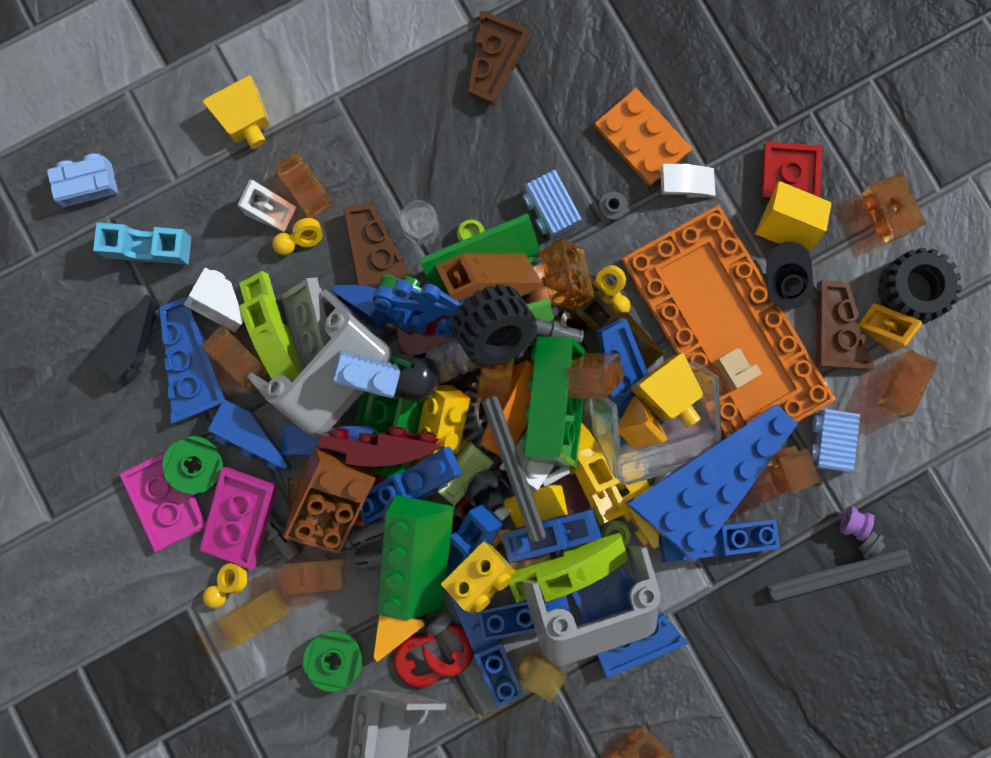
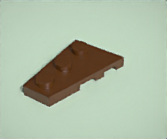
[468,10,532,106]
[343,203,415,288]
[816,280,875,370]

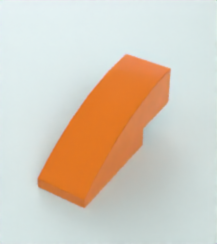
[480,360,534,457]

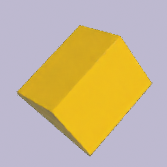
[755,181,831,253]

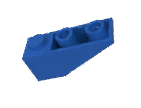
[208,399,292,473]
[478,595,569,641]

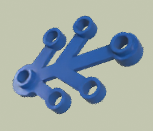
[373,280,466,338]

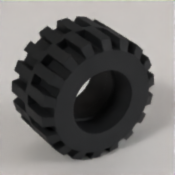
[878,248,962,324]
[451,284,537,367]

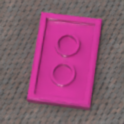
[119,452,207,553]
[199,467,278,570]

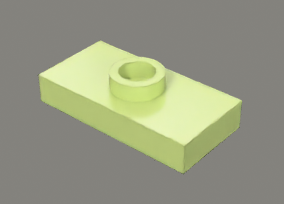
[438,442,494,506]

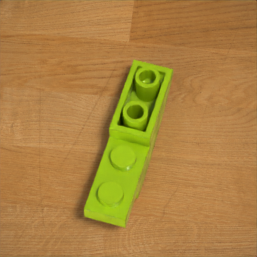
[239,271,302,382]
[509,533,629,603]

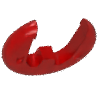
[422,623,474,677]
[394,634,441,688]

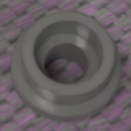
[599,191,627,220]
[858,531,885,559]

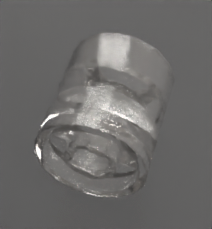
[400,200,439,246]
[426,336,480,383]

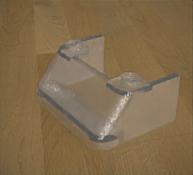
[589,361,721,485]

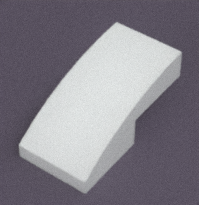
[660,164,715,198]

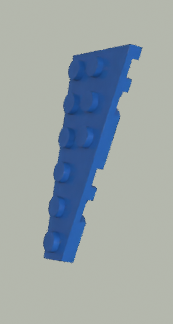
[625,405,798,562]
[542,501,689,678]

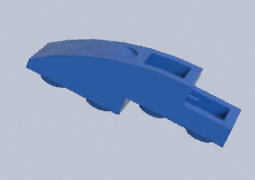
[360,447,462,526]
[659,519,780,562]
[450,595,525,708]

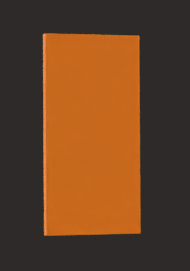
[620,204,836,437]

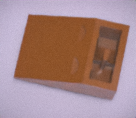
[436,254,544,302]
[283,445,376,554]

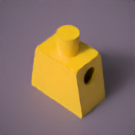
[203,75,270,149]
[630,352,703,428]

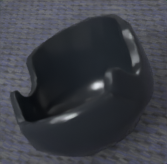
[397,357,440,403]
[463,469,513,508]

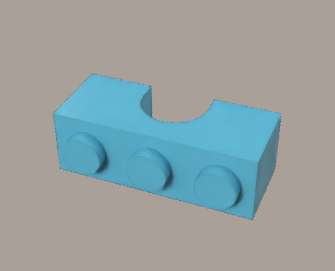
[93,222,192,265]

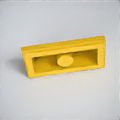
[504,485,568,528]

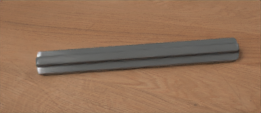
[482,396,546,542]
[768,549,911,601]

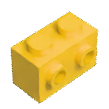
[417,385,470,454]
[441,541,516,614]

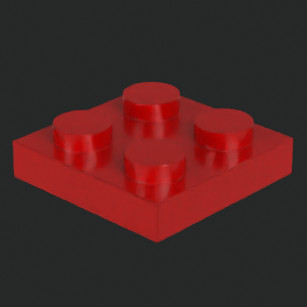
[761,142,822,200]

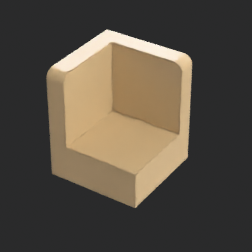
[714,348,762,392]

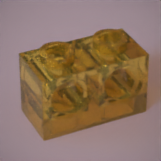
[218,588,291,648]
[517,650,567,703]

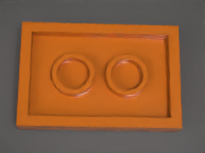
[594,88,693,187]

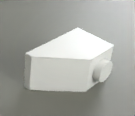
[184,268,243,333]

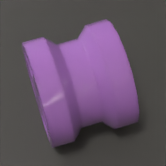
[840,506,875,542]

